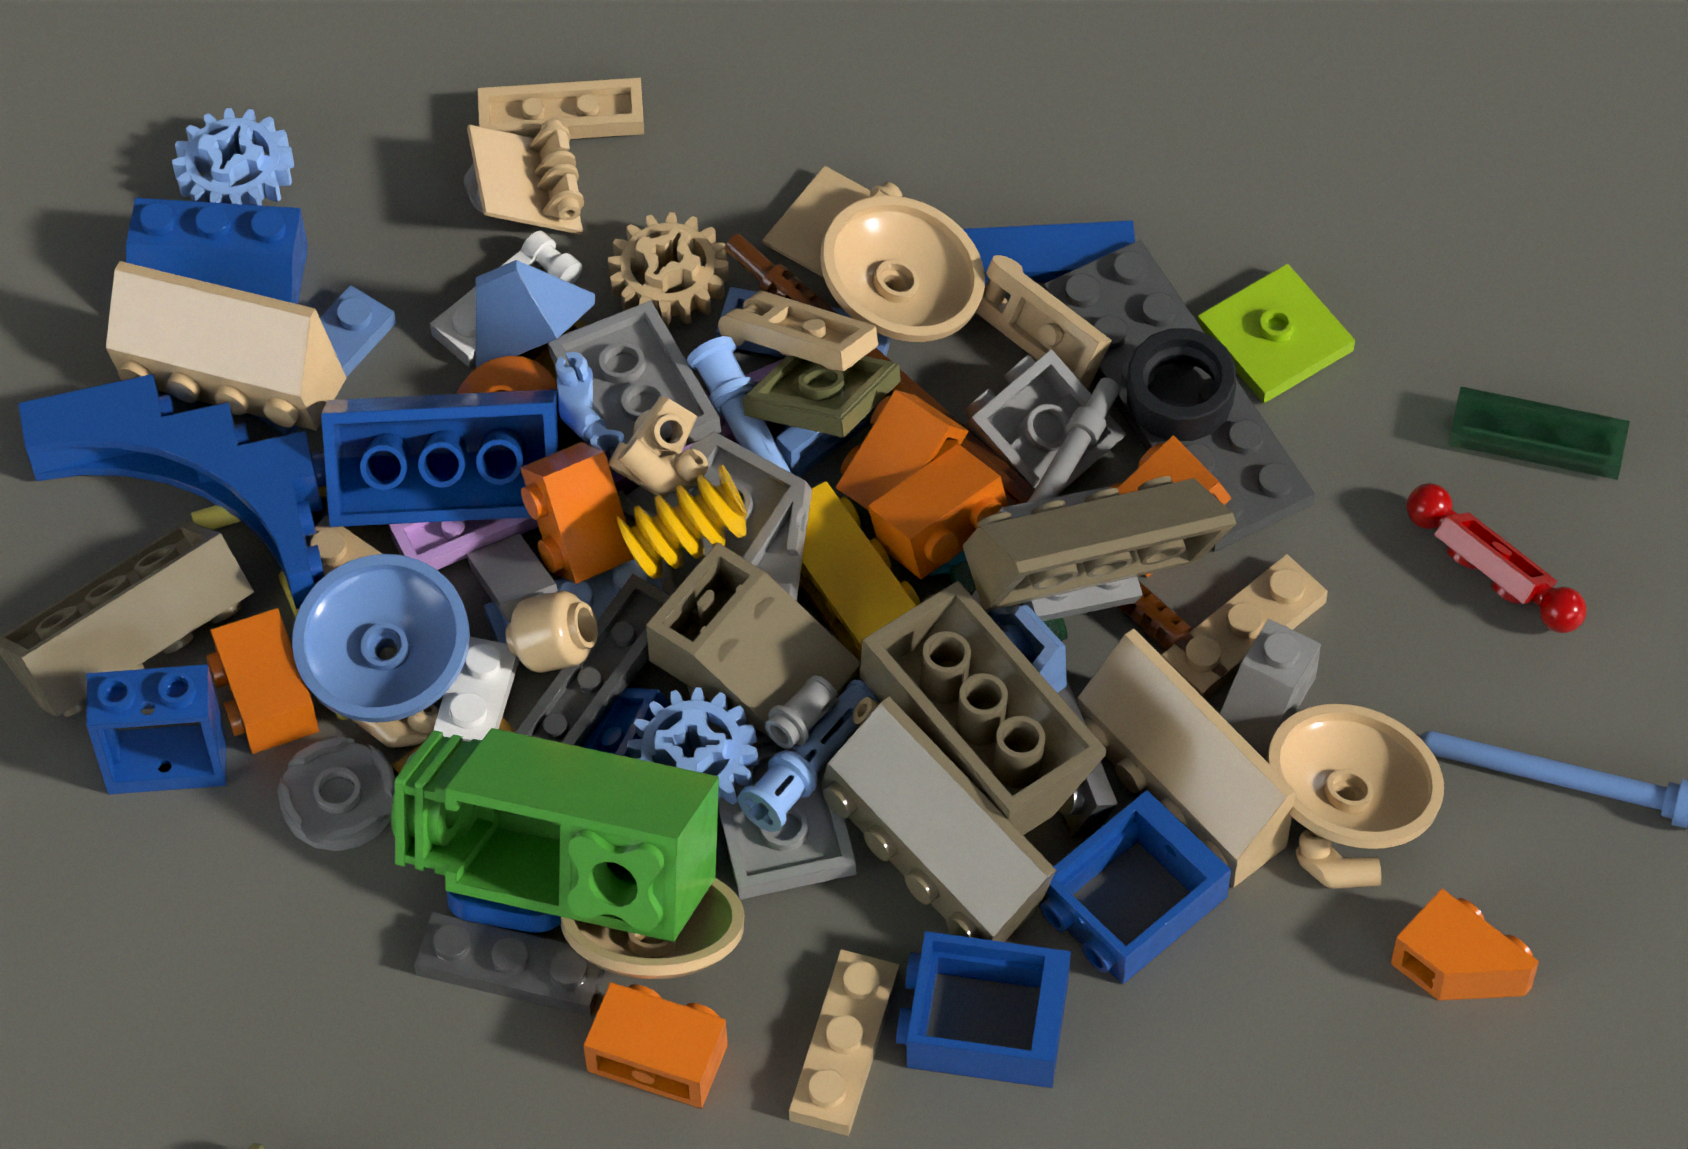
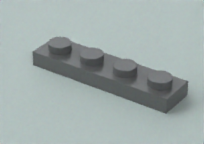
[515,574,671,747]

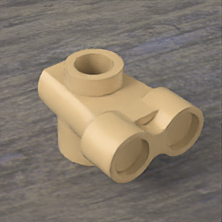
[608,396,697,500]

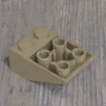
[646,542,861,750]

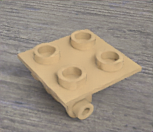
[467,120,584,235]
[762,166,902,278]

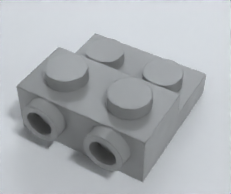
[964,349,1127,493]

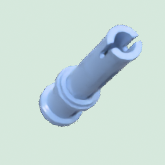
[687,336,791,473]
[738,680,880,832]

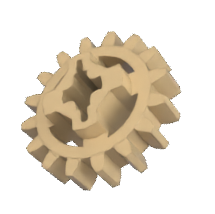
[608,212,730,327]

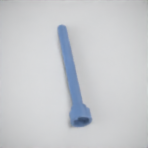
[1420,731,1688,829]

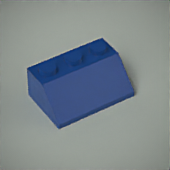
[126,198,308,304]

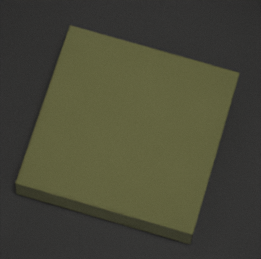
[742,356,901,438]

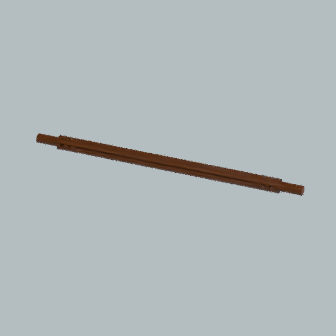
[724,233,1228,677]

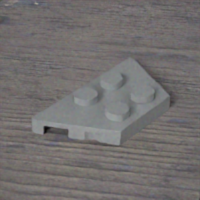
[618,431,812,601]

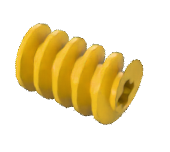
[617,465,748,579]

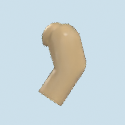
[1296,829,1381,889]

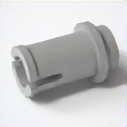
[765,675,840,749]

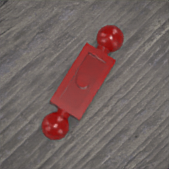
[1406,483,1587,633]

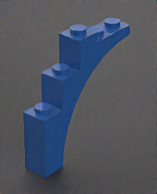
[18,374,326,610]

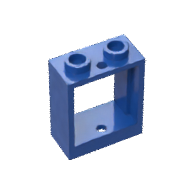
[86,664,227,795]
[1040,790,1231,984]
[896,931,1071,1088]

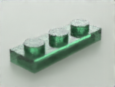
[1448,386,1630,480]

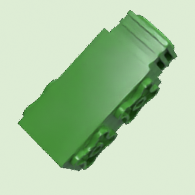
[391,728,719,942]

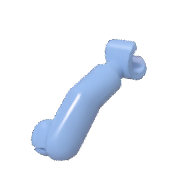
[555,352,627,451]

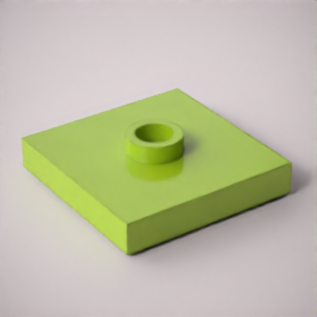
[1197,263,1355,404]

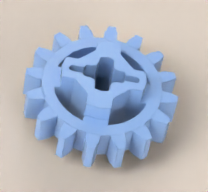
[172,108,295,206]
[627,687,759,805]

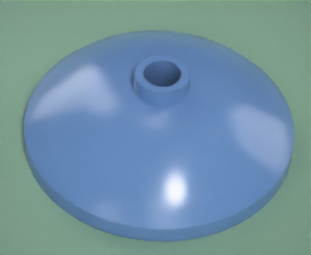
[292,554,470,723]

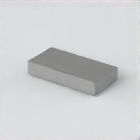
[466,533,558,622]

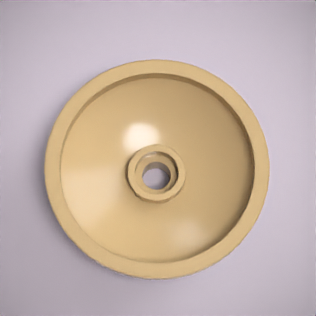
[820,196,985,342]
[1266,704,1444,849]
[561,878,745,979]

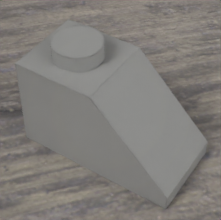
[1220,618,1321,760]

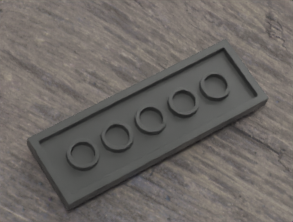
[1044,239,1315,552]

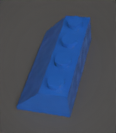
[321,389,560,527]

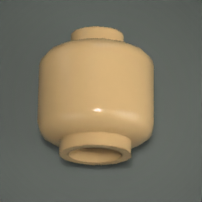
[505,591,598,673]

